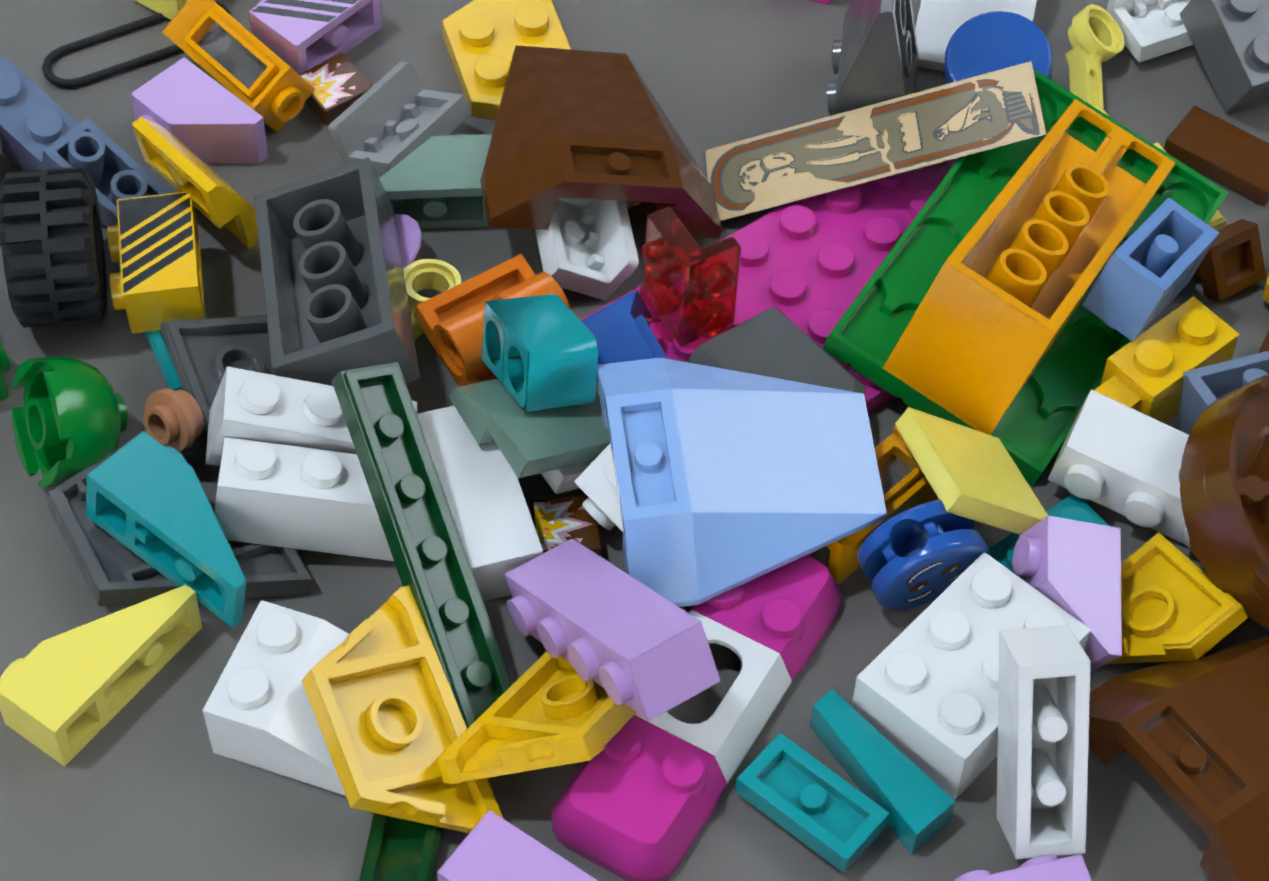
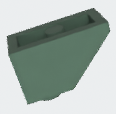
[379,134,492,230]

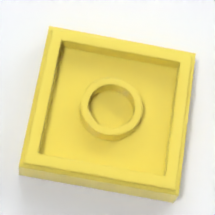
[895,407,1048,535]

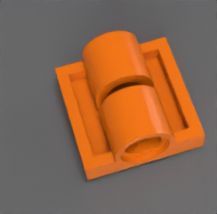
[414,253,571,387]

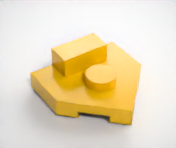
[1108,532,1248,664]

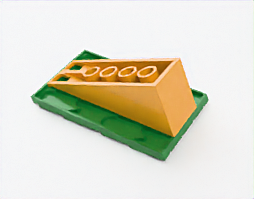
[822,69,1229,487]

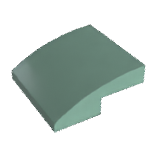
[448,379,610,479]

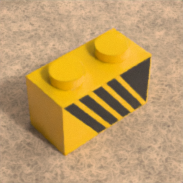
[107,191,206,334]

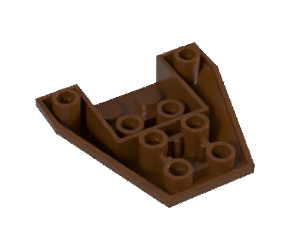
[480,45,722,239]
[1088,636,1269,881]

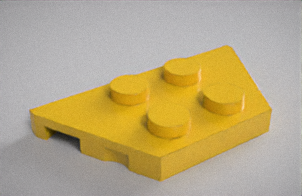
[442,0,571,120]
[301,586,504,833]
[436,651,637,784]

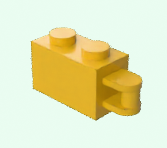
[1094,296,1240,423]

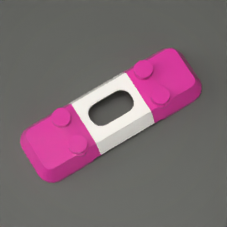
[552,555,842,881]

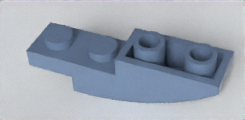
[0,56,170,226]

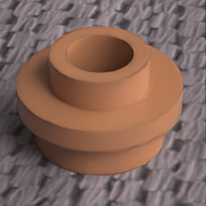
[144,388,204,452]

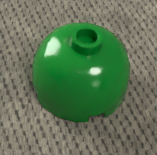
[11,357,128,488]

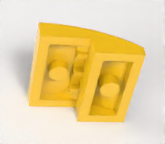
[131,117,259,250]

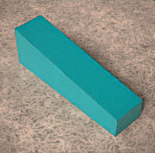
[810,689,956,855]

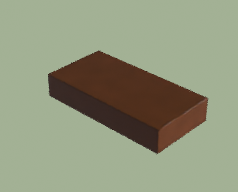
[1164,105,1269,206]

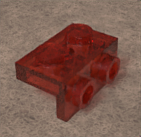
[640,206,741,347]

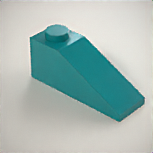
[86,431,246,629]

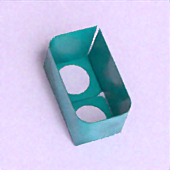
[482,294,598,412]

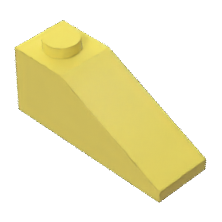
[0,585,202,767]

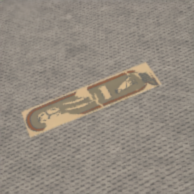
[705,61,1046,221]

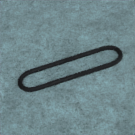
[42,0,231,88]

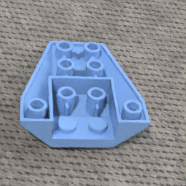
[597,358,887,607]

